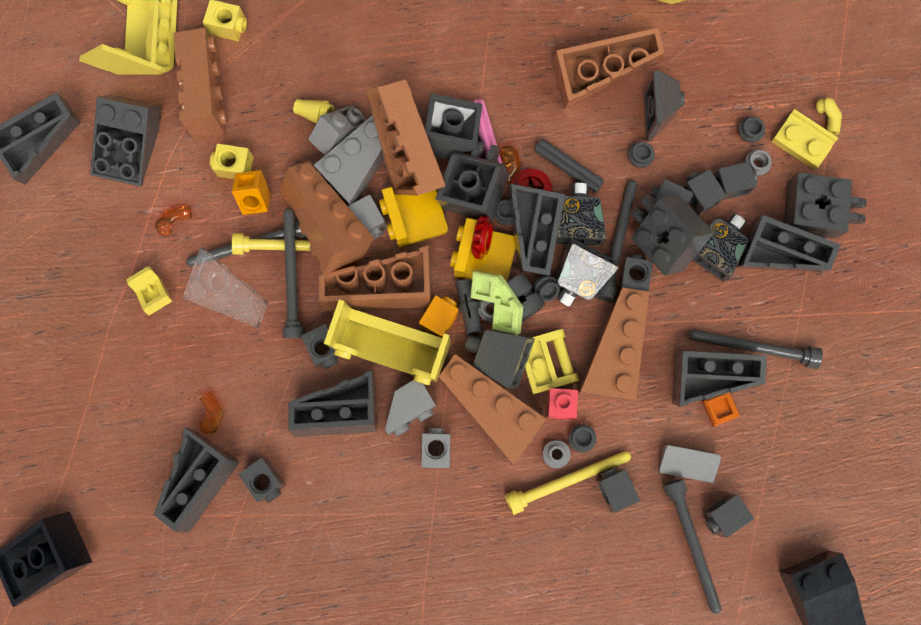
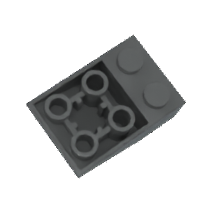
[90,94,161,186]

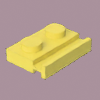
[771,109,838,171]

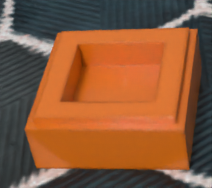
[702,392,740,427]

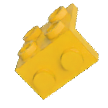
[379,187,448,248]
[450,218,516,282]

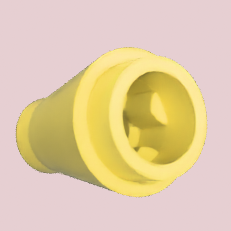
[293,99,334,124]

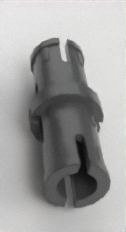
[455,279,483,336]

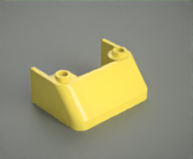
[79,0,177,75]
[324,300,451,386]

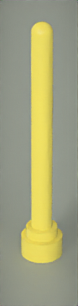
[232,233,311,255]
[505,451,631,515]

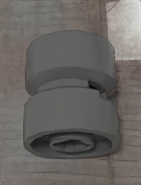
[507,274,545,322]

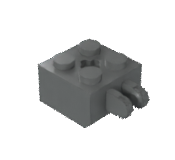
[435,141,509,223]
[784,172,867,239]
[631,194,714,276]

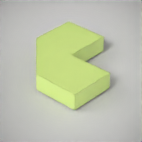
[471,270,523,335]

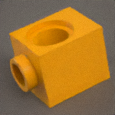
[232,170,271,215]
[419,295,459,338]

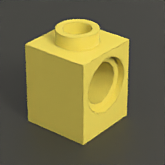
[203,0,247,42]
[210,144,254,179]

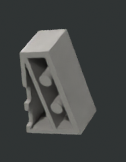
[314,115,384,206]

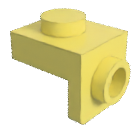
[126,266,172,316]

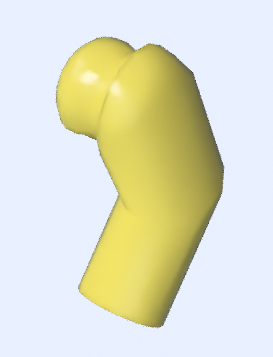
[816,97,842,136]

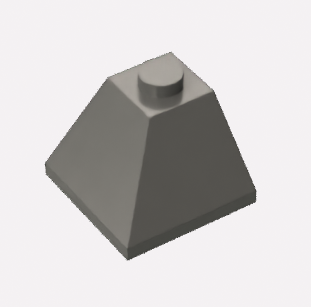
[643,71,685,141]
[424,93,482,159]

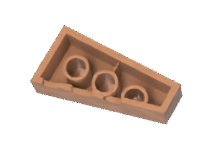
[174,27,228,139]
[553,28,665,110]
[366,79,446,196]
[280,161,374,275]
[319,246,431,312]
[578,288,649,403]
[439,354,546,466]

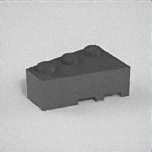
[0,93,80,185]
[507,184,565,276]
[736,215,841,272]
[672,350,767,407]
[288,370,377,437]
[154,427,239,533]

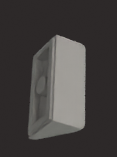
[658,445,721,483]

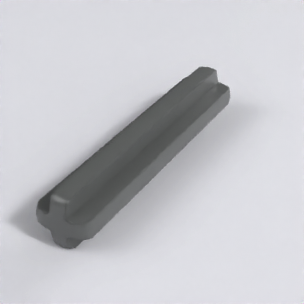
[534,139,604,193]

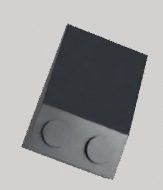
[0,511,92,607]
[779,551,866,625]

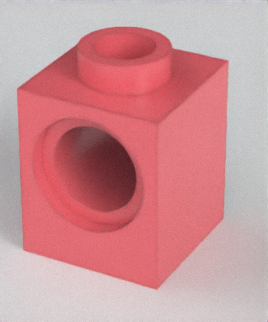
[546,388,578,420]

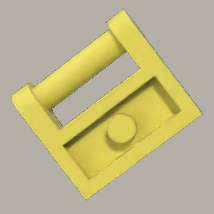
[525,329,579,395]

